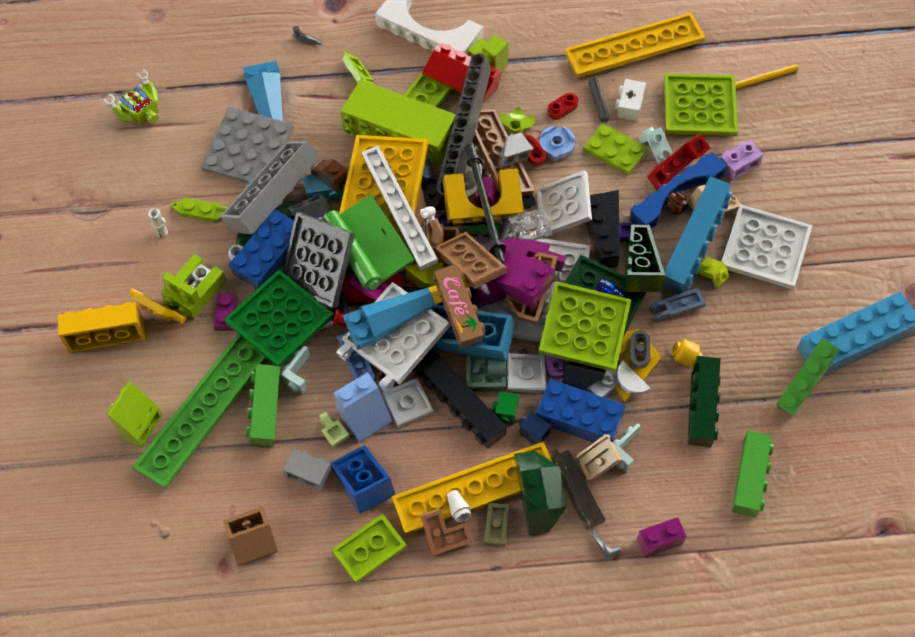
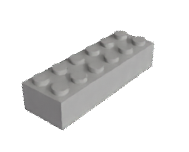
[220,141,320,234]

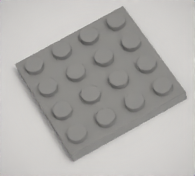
[201,106,294,183]

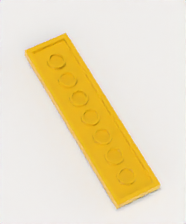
[565,12,705,78]
[391,442,552,536]

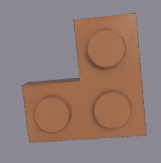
[420,509,472,556]

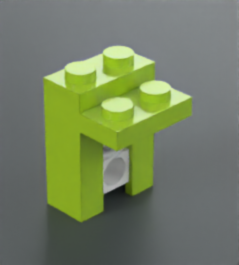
[161,254,227,319]

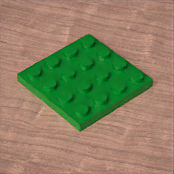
[224,270,334,367]

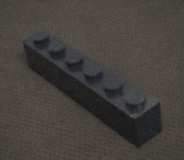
[412,348,506,449]

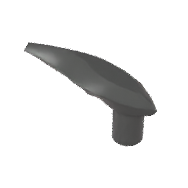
[292,26,322,45]

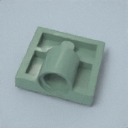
[467,355,506,390]

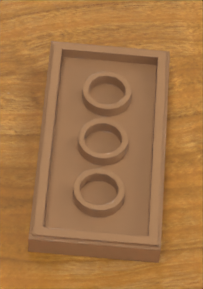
[434,232,507,289]

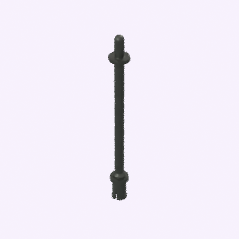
[464,143,506,264]

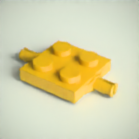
[129,288,186,324]

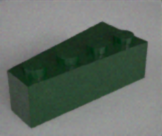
[623,225,665,292]
[687,356,721,447]

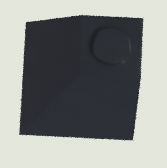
[562,361,607,390]

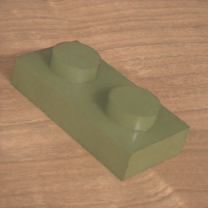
[484,503,509,547]

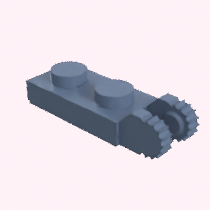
[649,288,706,322]

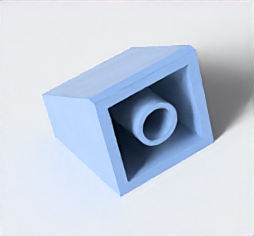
[333,372,392,443]

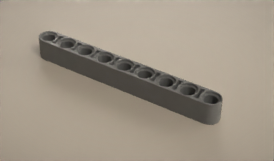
[437,53,491,200]

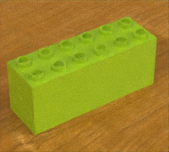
[341,80,456,168]

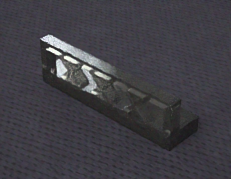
[550,449,605,530]

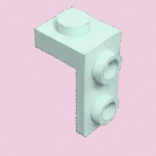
[638,127,673,164]
[281,346,310,395]
[613,424,641,473]

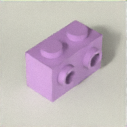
[720,140,763,181]

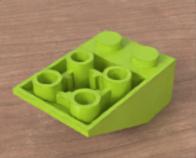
[107,381,163,448]

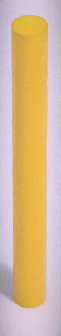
[735,64,798,89]

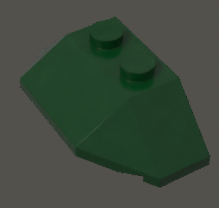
[514,451,567,535]

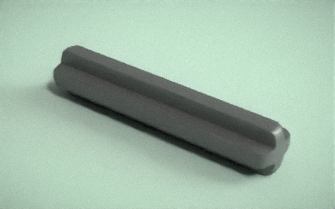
[588,77,609,122]

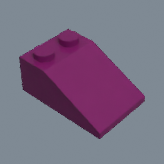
[489,251,555,309]

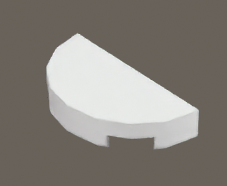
[617,361,650,395]

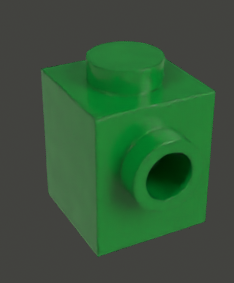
[492,391,519,425]

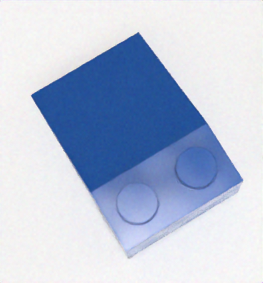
[330,445,396,514]

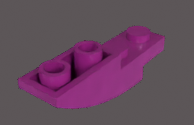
[488,239,566,272]

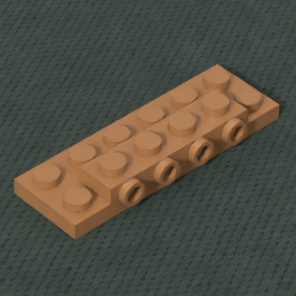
[472,109,535,196]

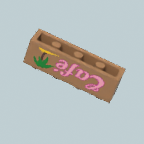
[433,264,486,349]

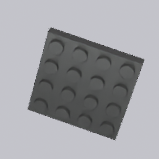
[282,212,355,307]

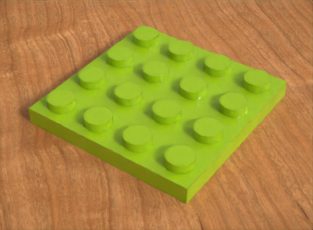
[664,73,738,136]
[538,281,631,372]

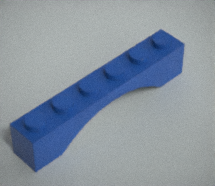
[629,152,727,229]

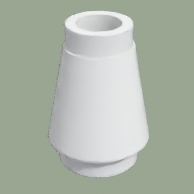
[447,490,471,522]

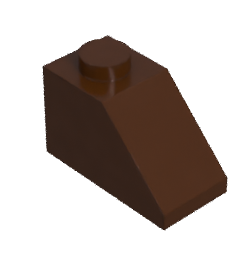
[310,159,348,193]

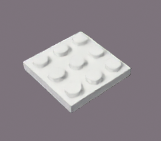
[536,170,592,238]

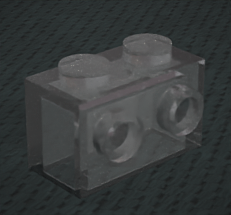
[508,207,552,240]

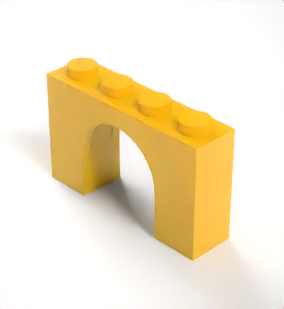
[443,169,524,225]

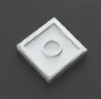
[506,353,547,393]
[382,378,434,428]

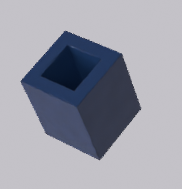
[519,412,551,445]

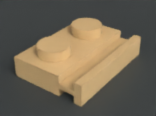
[576,434,622,481]

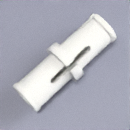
[148,208,168,238]

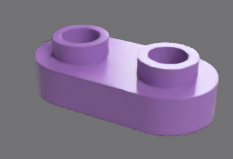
[545,355,566,379]

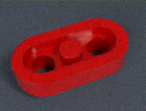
[547,93,579,120]
[524,135,546,166]

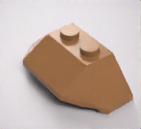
[505,252,558,323]

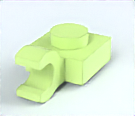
[319,412,349,448]

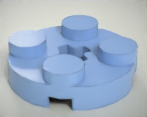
[539,126,575,161]

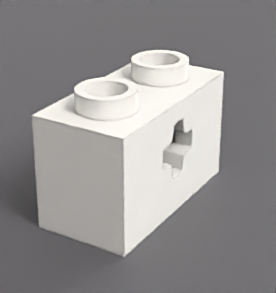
[615,79,646,121]

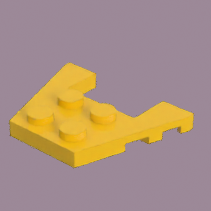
[614,329,662,404]

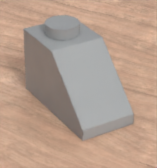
[498,133,533,169]

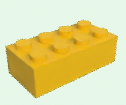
[58,302,146,353]

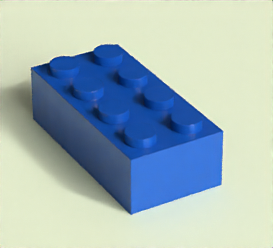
[229,209,294,289]
[536,379,626,443]

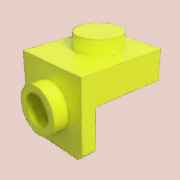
[697,257,729,287]

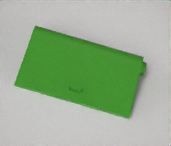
[322,194,416,290]

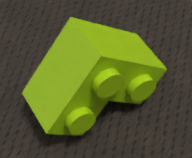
[468,34,508,71]

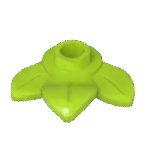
[500,107,535,135]

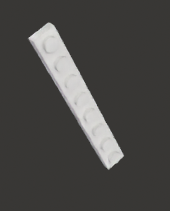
[362,146,438,270]

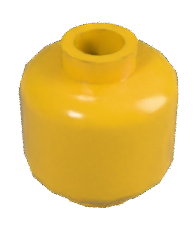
[671,339,702,367]

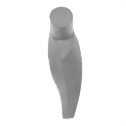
[590,527,622,561]

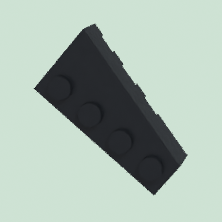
[586,190,620,268]

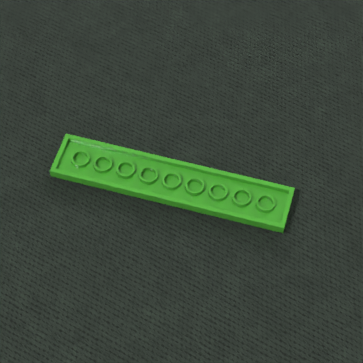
[132,334,267,490]

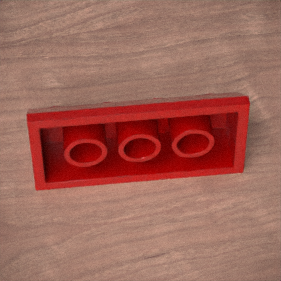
[422,43,502,102]

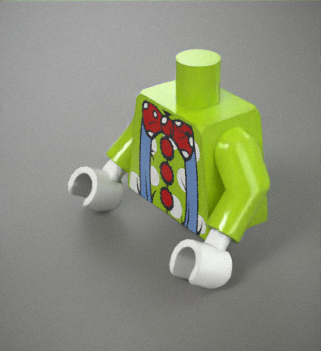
[103,69,159,125]

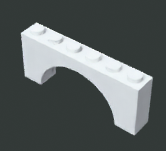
[375,0,483,55]

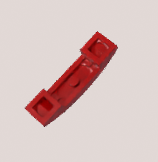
[647,134,710,191]

